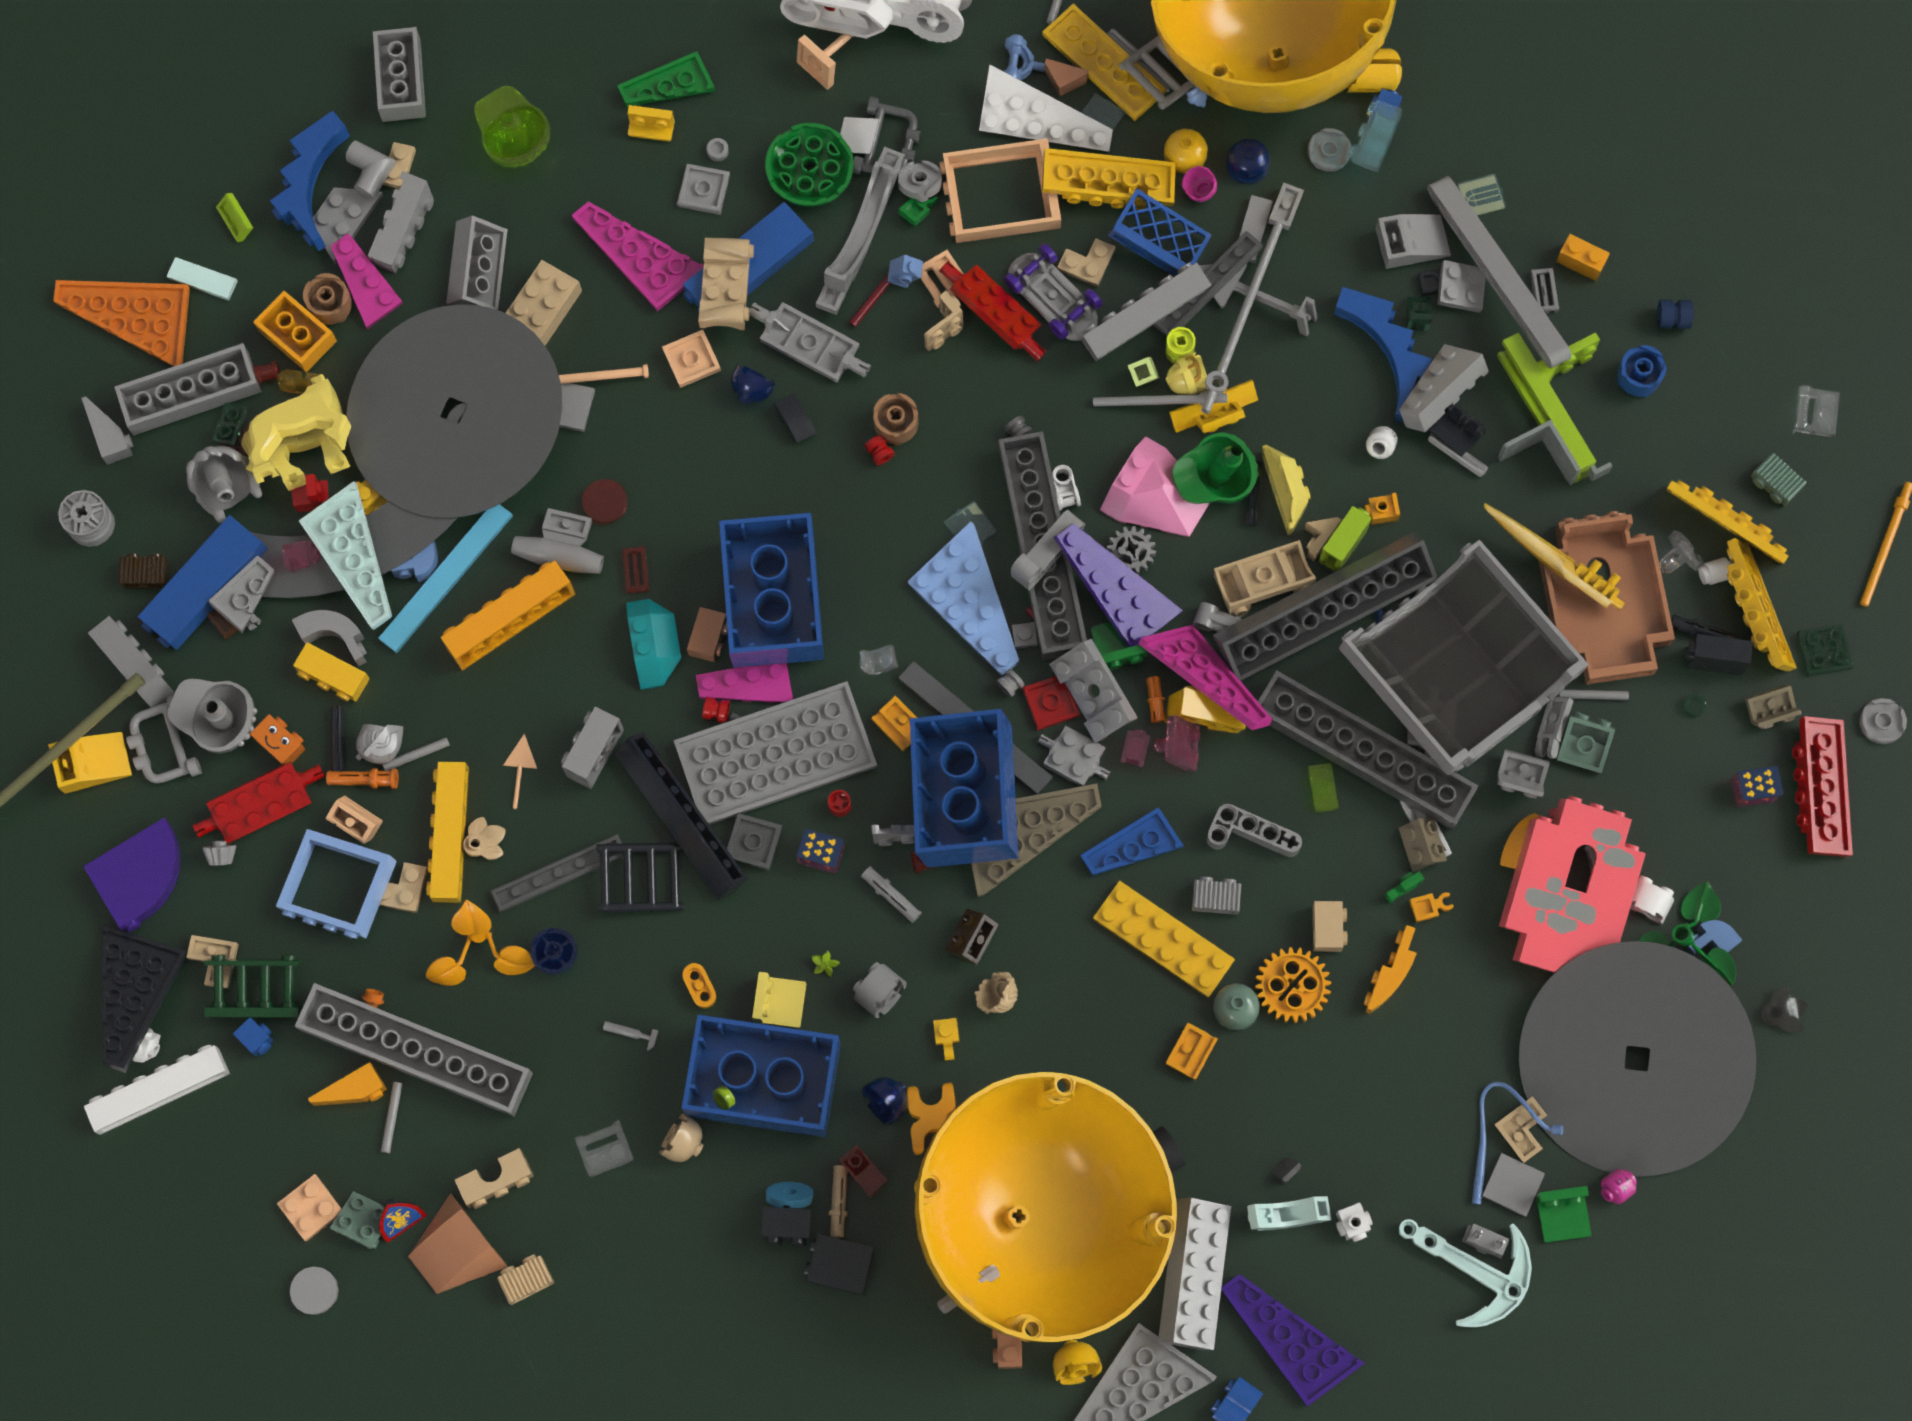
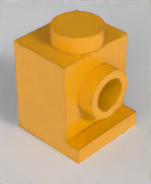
[1364,493,1400,525]

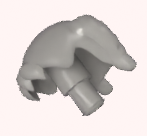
[186,446,262,523]

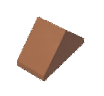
[1045,59,1088,97]

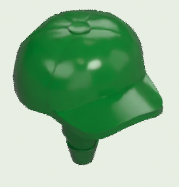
[1172,432,1259,504]

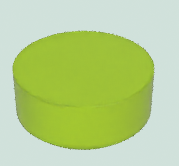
[713,1085,735,1110]

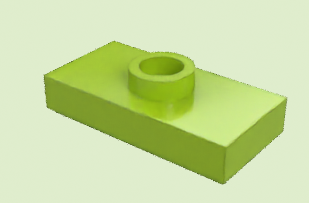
[216,193,253,242]

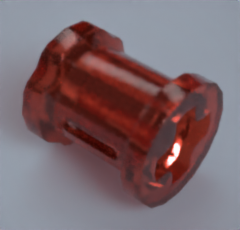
[254,360,281,384]

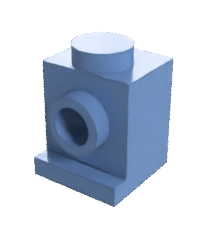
[887,255,923,288]

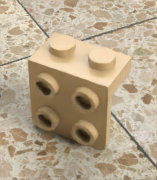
[924,291,963,351]

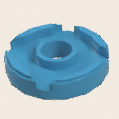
[766,1182,813,1209]

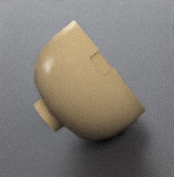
[659,1113,704,1162]

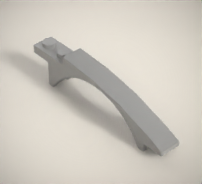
[816,147,905,315]

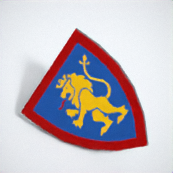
[378,1199,427,1243]

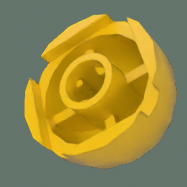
[1163,128,1208,174]
[1053,1340,1102,1385]

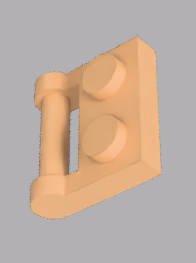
[921,250,963,308]

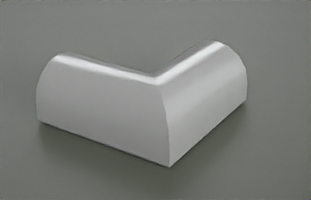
[346,140,396,199]

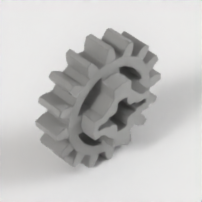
[1107,526,1156,575]

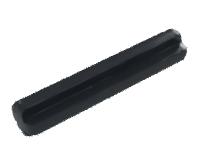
[1246,460,1262,526]
[330,706,345,771]

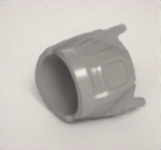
[356,724,404,764]

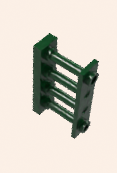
[204,954,303,1017]

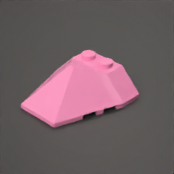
[1100,437,1210,537]

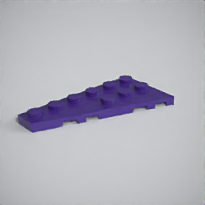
[1221,1274,1365,1407]

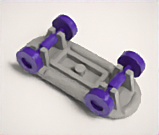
[1003,243,1103,341]

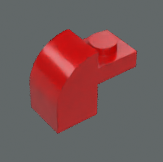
[292,474,329,513]

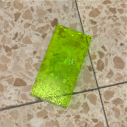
[1308,763,1339,812]

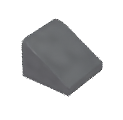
[1272,1157,1301,1185]

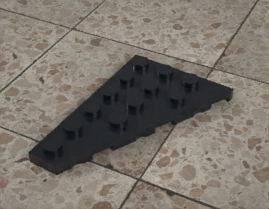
[102,925,187,1073]

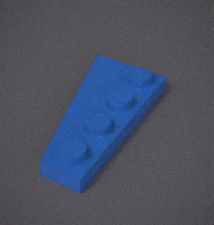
[1080,807,1184,876]

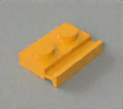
[871,696,917,752]
[1165,1023,1218,1081]

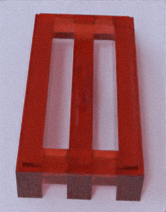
[622,546,650,594]

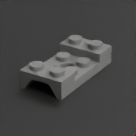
[1049,639,1138,743]

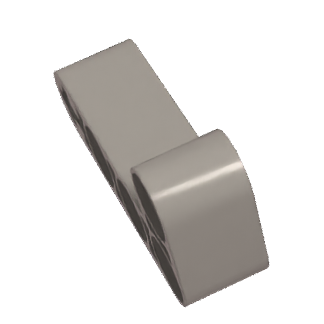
[1011,510,1086,590]
[1207,804,1302,857]

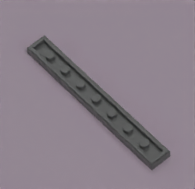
[898,661,1053,795]

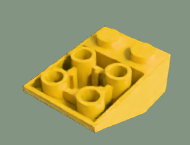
[48,732,132,794]

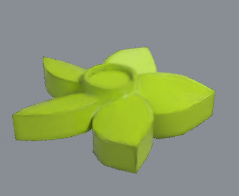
[812,951,840,977]

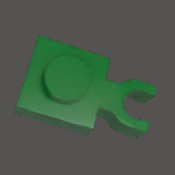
[898,196,938,227]
[1385,871,1425,903]

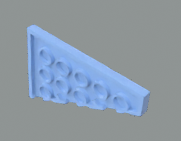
[908,522,1019,677]

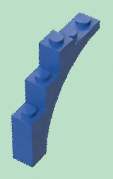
[270,111,350,251]
[1334,287,1433,424]

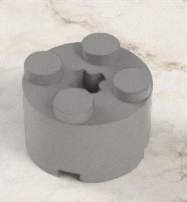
[853,962,907,1018]

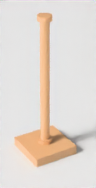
[797,34,853,90]
[559,364,649,384]

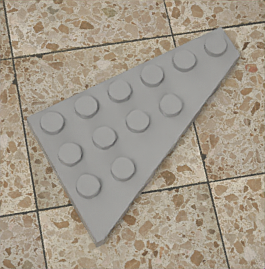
[1074,1323,1217,1421]

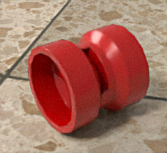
[864,435,895,466]
[702,696,730,723]
[828,790,852,817]

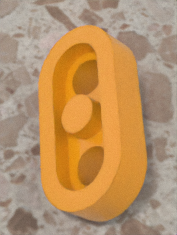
[682,963,717,1009]

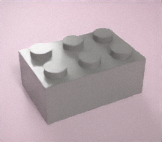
[561,707,624,789]

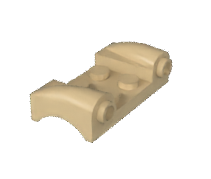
[698,238,754,330]
[1214,540,1316,618]

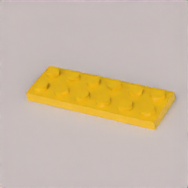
[1042,3,1166,121]
[1093,880,1235,998]

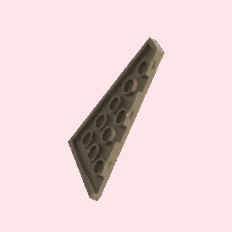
[971,784,1102,897]

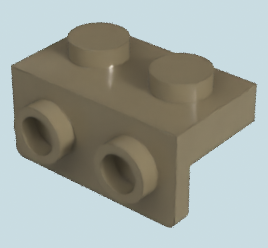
[1745,684,1802,729]
[1398,817,1447,872]

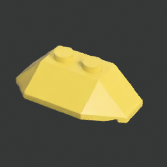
[1261,445,1310,536]

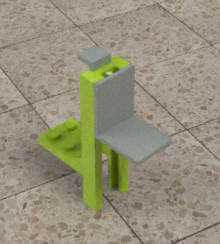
[1497,332,1612,485]

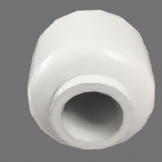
[1366,426,1397,459]

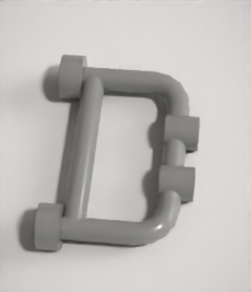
[126,695,202,784]

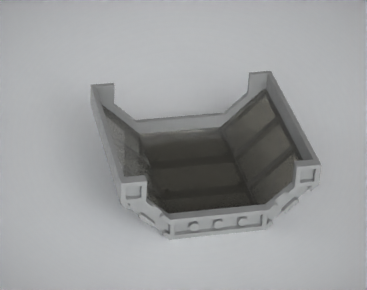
[1339,540,1589,776]

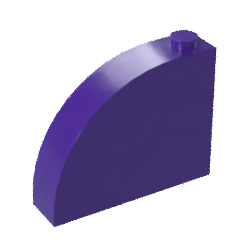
[83,818,181,932]

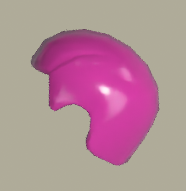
[1182,166,1217,202]

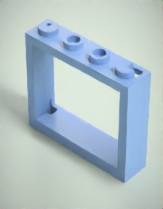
[276,829,397,939]

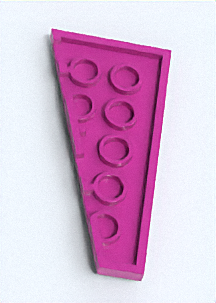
[572,201,704,312]
[1138,625,1272,730]

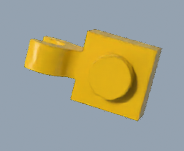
[933,1018,959,1061]

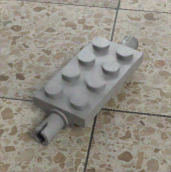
[749,302,871,383]

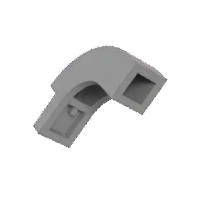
[292,610,367,666]

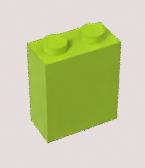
[1319,506,1372,572]

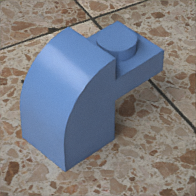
[391,541,438,582]
[1684,920,1742,955]

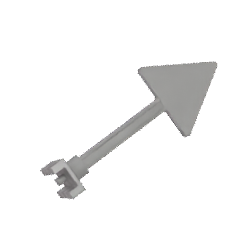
[1199,264,1317,336]

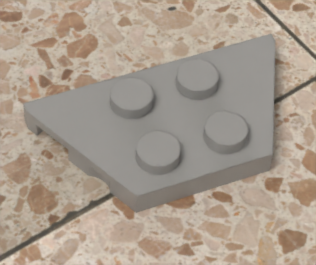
[313,188,383,263]

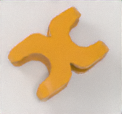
[907,1082,956,1155]

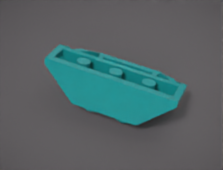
[626,599,681,690]

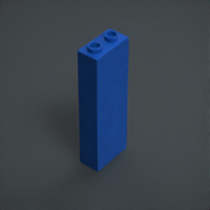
[683,202,814,312]
[138,515,268,650]

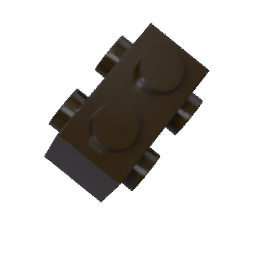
[945,909,999,965]

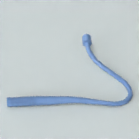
[1471,1082,1563,1205]

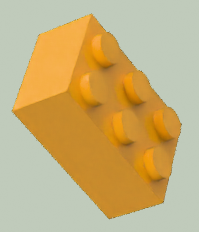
[253,291,337,373]

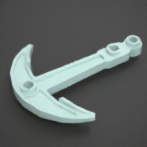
[1398,1219,1532,1328]

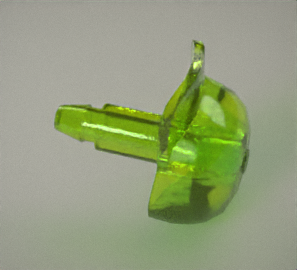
[474,86,551,168]

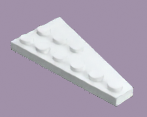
[979,65,1113,152]

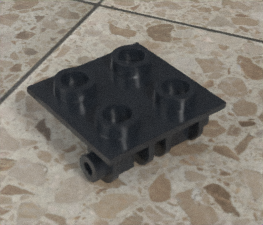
[1428,403,1486,457]

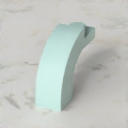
[1247,1196,1331,1231]

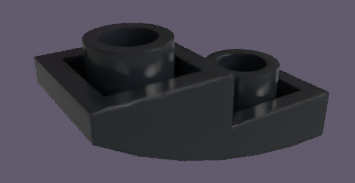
[773,393,816,443]

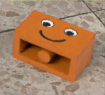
[250,714,306,765]

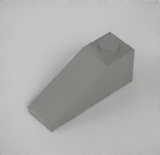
[82,397,134,465]

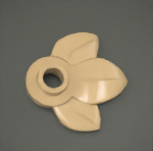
[463,817,506,860]

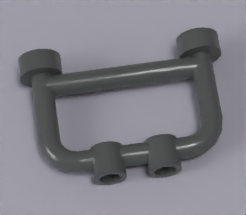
[853,96,921,177]

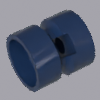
[1657,299,1693,329]

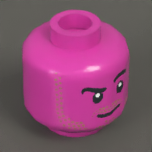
[1601,1169,1637,1204]

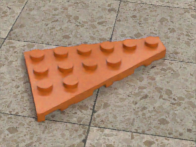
[54,280,190,367]

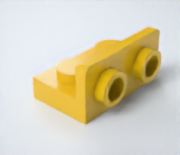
[628,105,675,142]

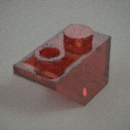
[839,1145,889,1199]

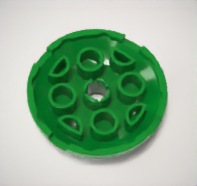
[765,123,854,207]

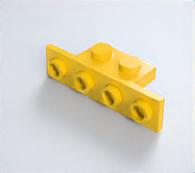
[1169,380,1258,433]

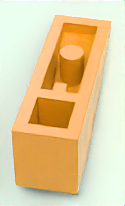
[308,1062,387,1106]

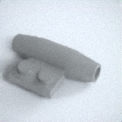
[511,508,604,574]

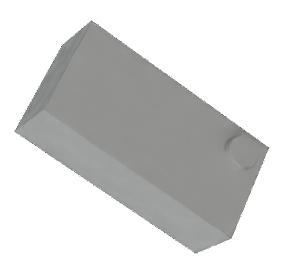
[373,27,426,122]

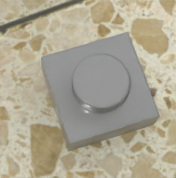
[1012,622,1038,649]

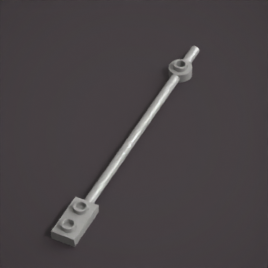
[1201,182,1304,414]

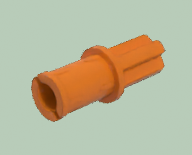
[1147,676,1166,723]

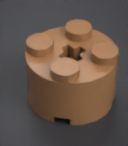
[303,273,352,325]
[873,393,919,446]

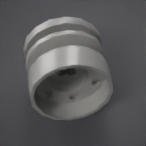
[58,490,115,547]

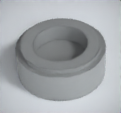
[706,138,729,161]

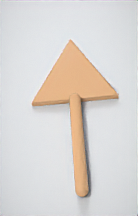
[503,734,537,809]

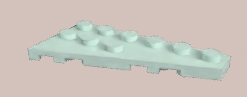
[299,481,392,630]

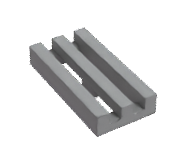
[1530,268,1559,313]

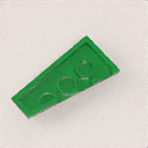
[617,51,715,107]

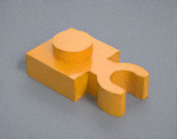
[1409,892,1454,923]

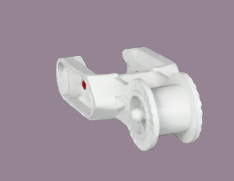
[780,0,972,43]

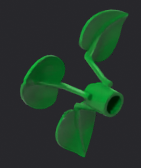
[1638,881,1736,986]

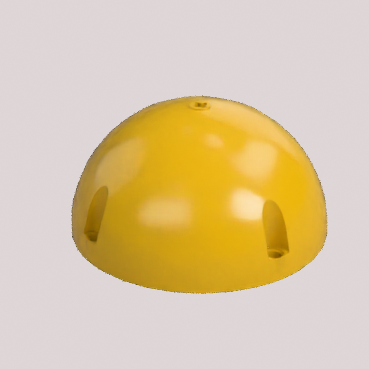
[1151,0,1396,113]
[914,1072,1177,1342]

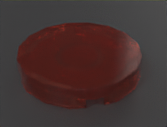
[582,479,628,524]

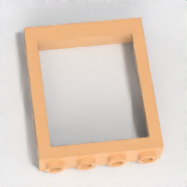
[939,138,1061,243]

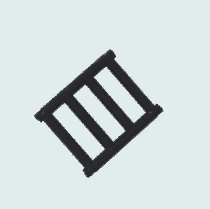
[596,843,684,912]

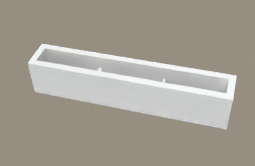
[84,1045,230,1135]

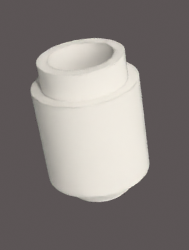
[1698,557,1733,585]

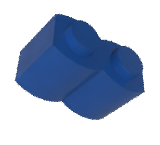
[1210,1377,1263,1421]

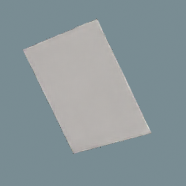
[840,117,879,154]

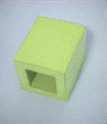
[1128,357,1160,387]

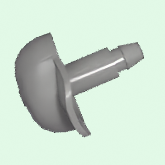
[168,679,257,754]

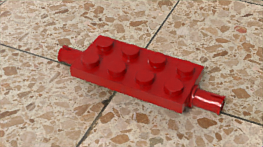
[939,261,1047,362]
[192,761,325,844]

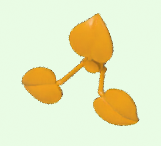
[426,899,537,986]

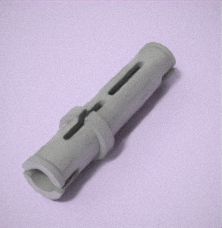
[861,866,922,923]

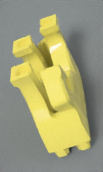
[242,374,351,491]

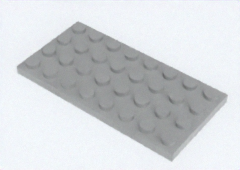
[673,681,877,825]

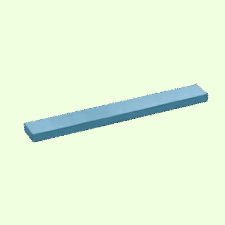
[378,504,513,653]

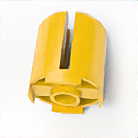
[1346,48,1402,93]

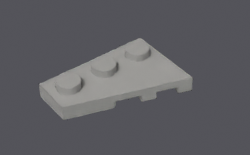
[209,555,274,633]

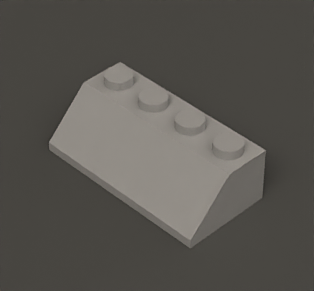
[446,216,508,310]

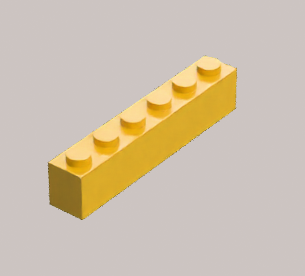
[426,762,469,903]

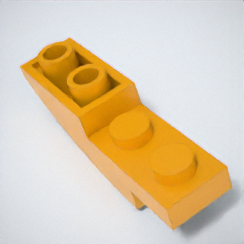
[1363,925,1417,1014]

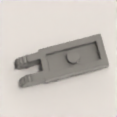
[1534,696,1573,759]

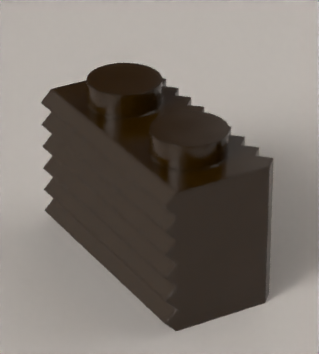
[118,553,170,588]

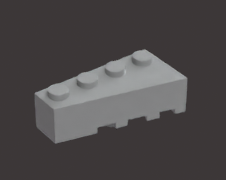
[1399,344,1489,432]

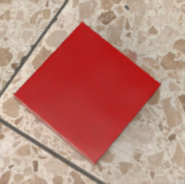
[1022,676,1081,731]

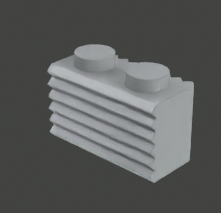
[1192,877,1241,915]

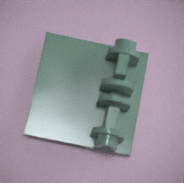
[330,1191,384,1249]

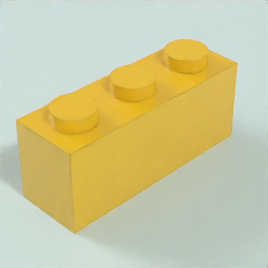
[293,642,370,702]

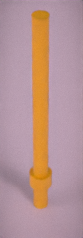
[1859,482,1912,607]

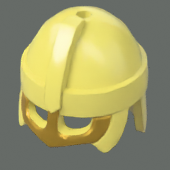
[1166,352,1207,395]

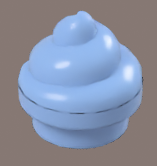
[1186,86,1207,107]

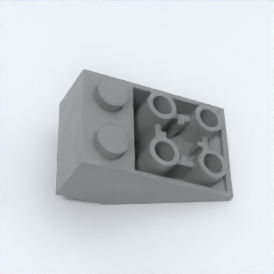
[1376,214,1451,269]

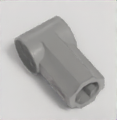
[1193,602,1242,632]

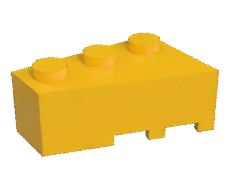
[1165,686,1246,733]

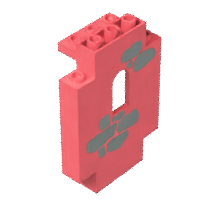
[1499,796,1646,973]

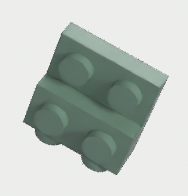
[1556,712,1615,773]

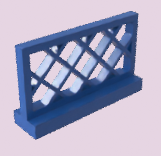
[1108,188,1212,277]

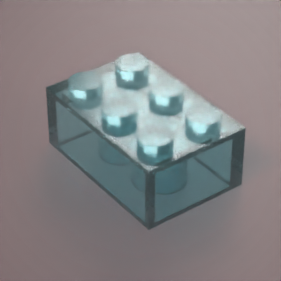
[1349,99,1404,173]

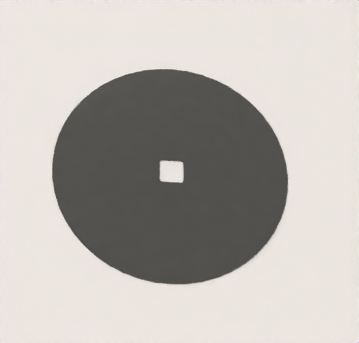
[347,305,562,518]
[1519,941,1756,1177]

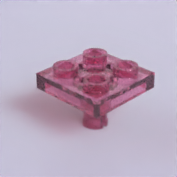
[1155,715,1200,772]

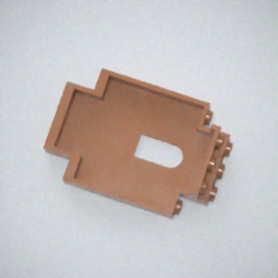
[1538,511,1675,685]

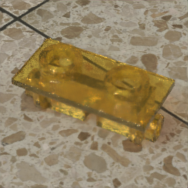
[277,369,326,394]

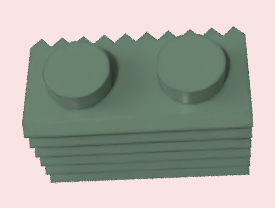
[1751,452,1807,507]

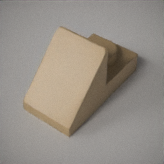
[1304,517,1341,562]

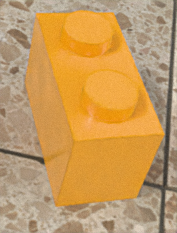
[1556,234,1610,281]

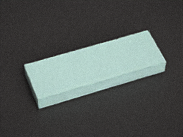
[166,257,238,301]

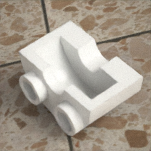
[1630,876,1674,925]

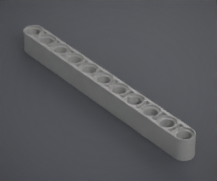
[1427,176,1571,368]

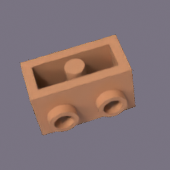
[992,1329,1022,1369]

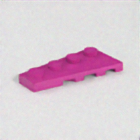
[331,233,403,330]
[696,663,793,703]

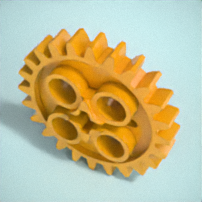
[1255,947,1331,1024]

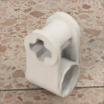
[1052,465,1081,511]

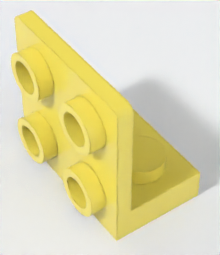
[752,972,807,1028]

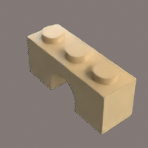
[455,1148,534,1209]

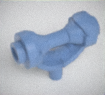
[1003,34,1045,81]

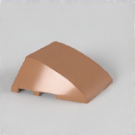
[408,1193,508,1294]

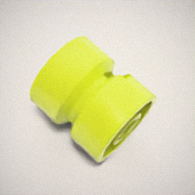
[1165,327,1196,364]

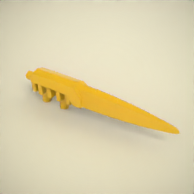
[1484,503,1625,610]

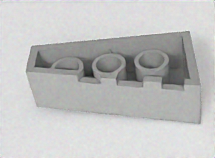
[368,171,434,273]
[88,616,175,707]

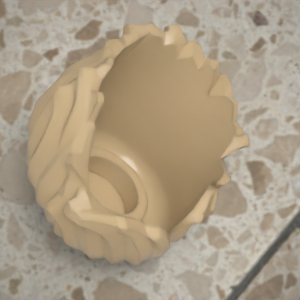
[974,972,1018,1014]

